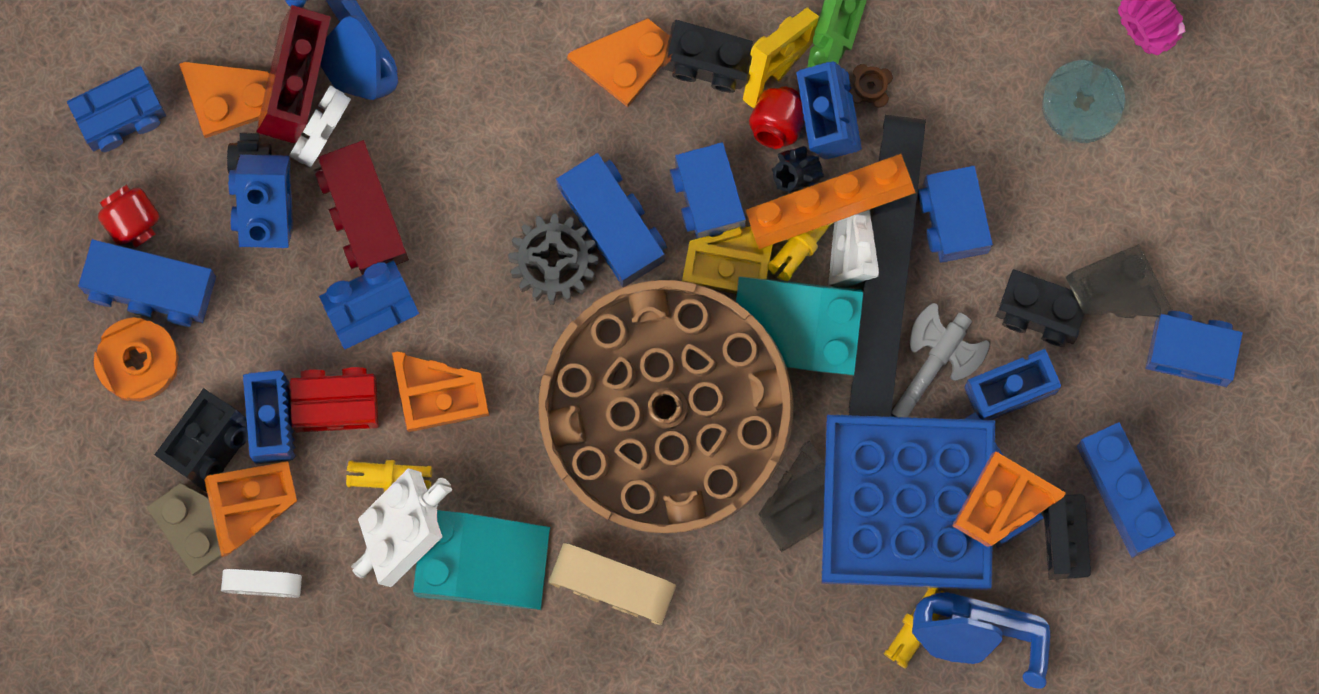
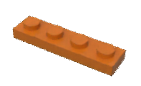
[746,154,916,249]

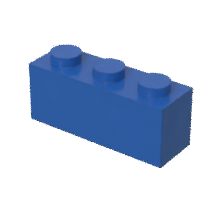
[556,153,667,287]
[78,239,216,327]
[1076,422,1175,558]

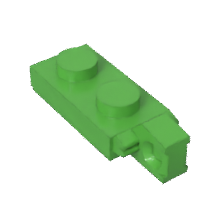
[807,0,867,67]

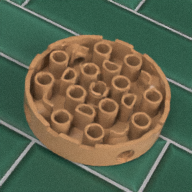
[539,280,793,533]

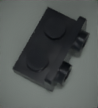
[662,20,753,93]
[996,269,1091,347]
[154,388,248,492]
[1043,489,1091,580]

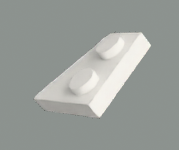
[828,210,879,288]

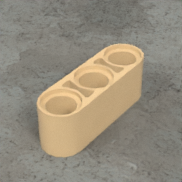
[548,543,676,625]

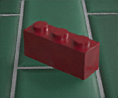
[256,5,331,144]
[315,140,409,275]

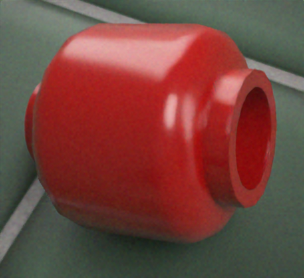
[749,86,805,149]
[98,184,160,248]

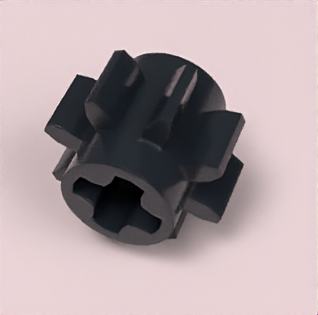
[227,133,272,173]
[772,146,824,194]

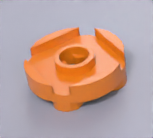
[94,317,179,402]

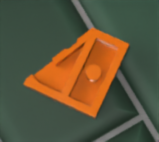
[392,352,489,432]
[952,451,1066,547]

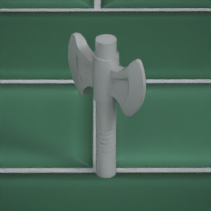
[891,303,990,417]

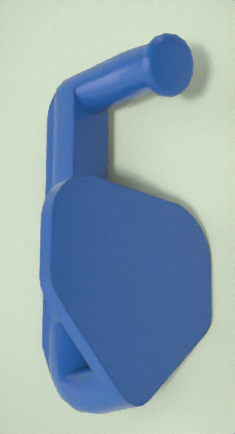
[285,0,398,100]
[912,592,1051,689]

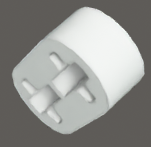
[221,569,302,598]

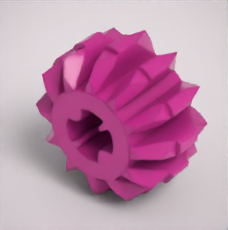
[1118,0,1186,55]

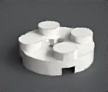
[289,85,351,168]

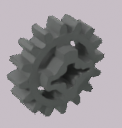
[508,214,598,305]

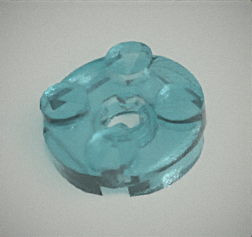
[1042,60,1125,143]

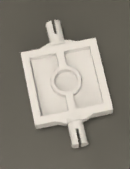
[351,468,452,587]

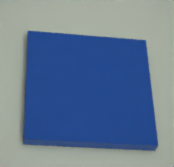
[821,415,995,590]

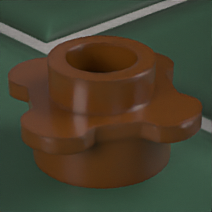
[849,64,893,108]

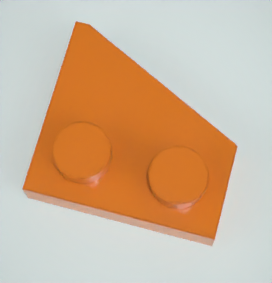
[567,18,669,107]
[179,62,269,138]
[204,461,297,557]

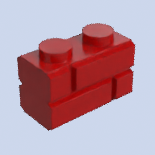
[290,367,379,433]

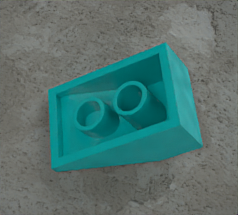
[736,276,863,375]
[413,510,550,610]

